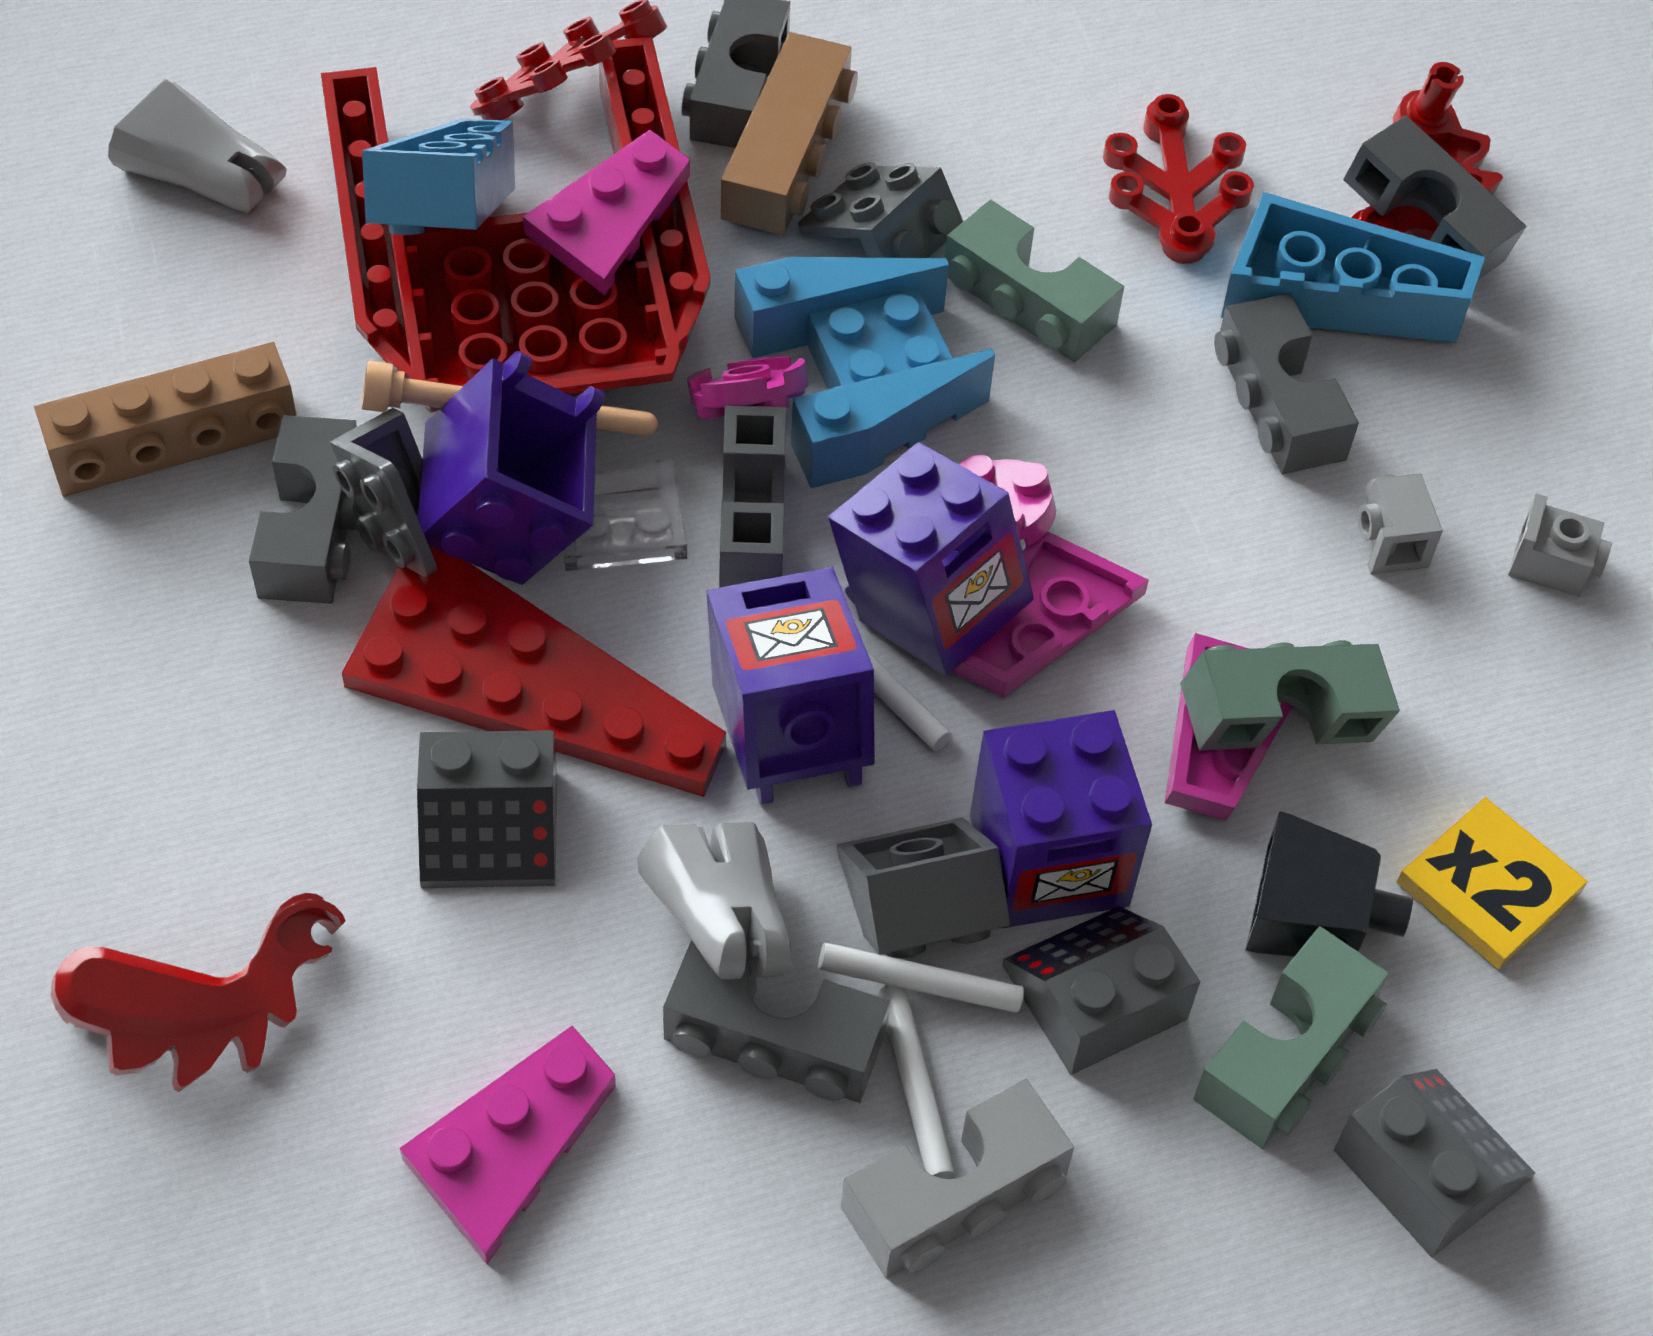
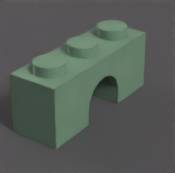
[945,199,1125,362]
[1180,640,1400,751]
[1193,926,1389,1149]

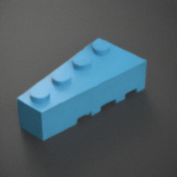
[362,119,515,235]
[1221,192,1485,343]

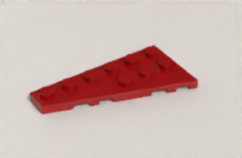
[342,546,726,797]

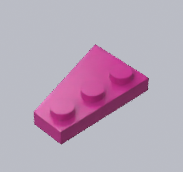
[523,130,690,295]
[951,532,1149,697]
[1164,633,1293,821]
[400,1025,616,1264]

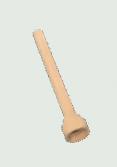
[361,360,658,436]

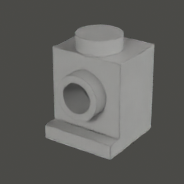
[1359,473,1443,574]
[1508,493,1612,597]

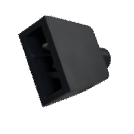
[1245,811,1413,957]

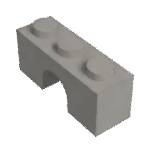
[841,1078,1074,1278]

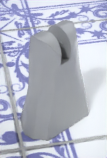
[108,79,287,214]
[637,822,792,980]

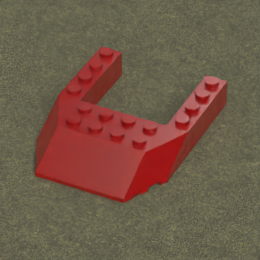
[320,36,711,413]

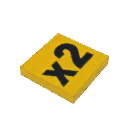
[1396,797,1588,970]

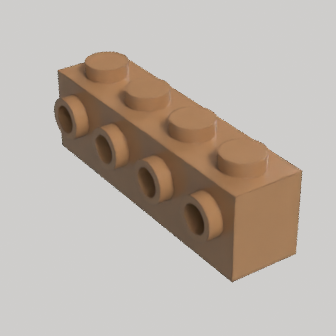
[721,32,858,236]
[34,342,297,497]

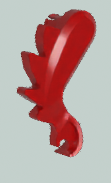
[1351,62,1503,241]
[51,893,346,1092]

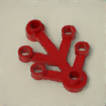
[470,0,667,120]
[1103,94,1254,264]

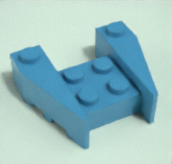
[734,257,995,488]

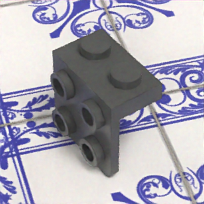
[798,162,963,258]
[330,408,437,577]

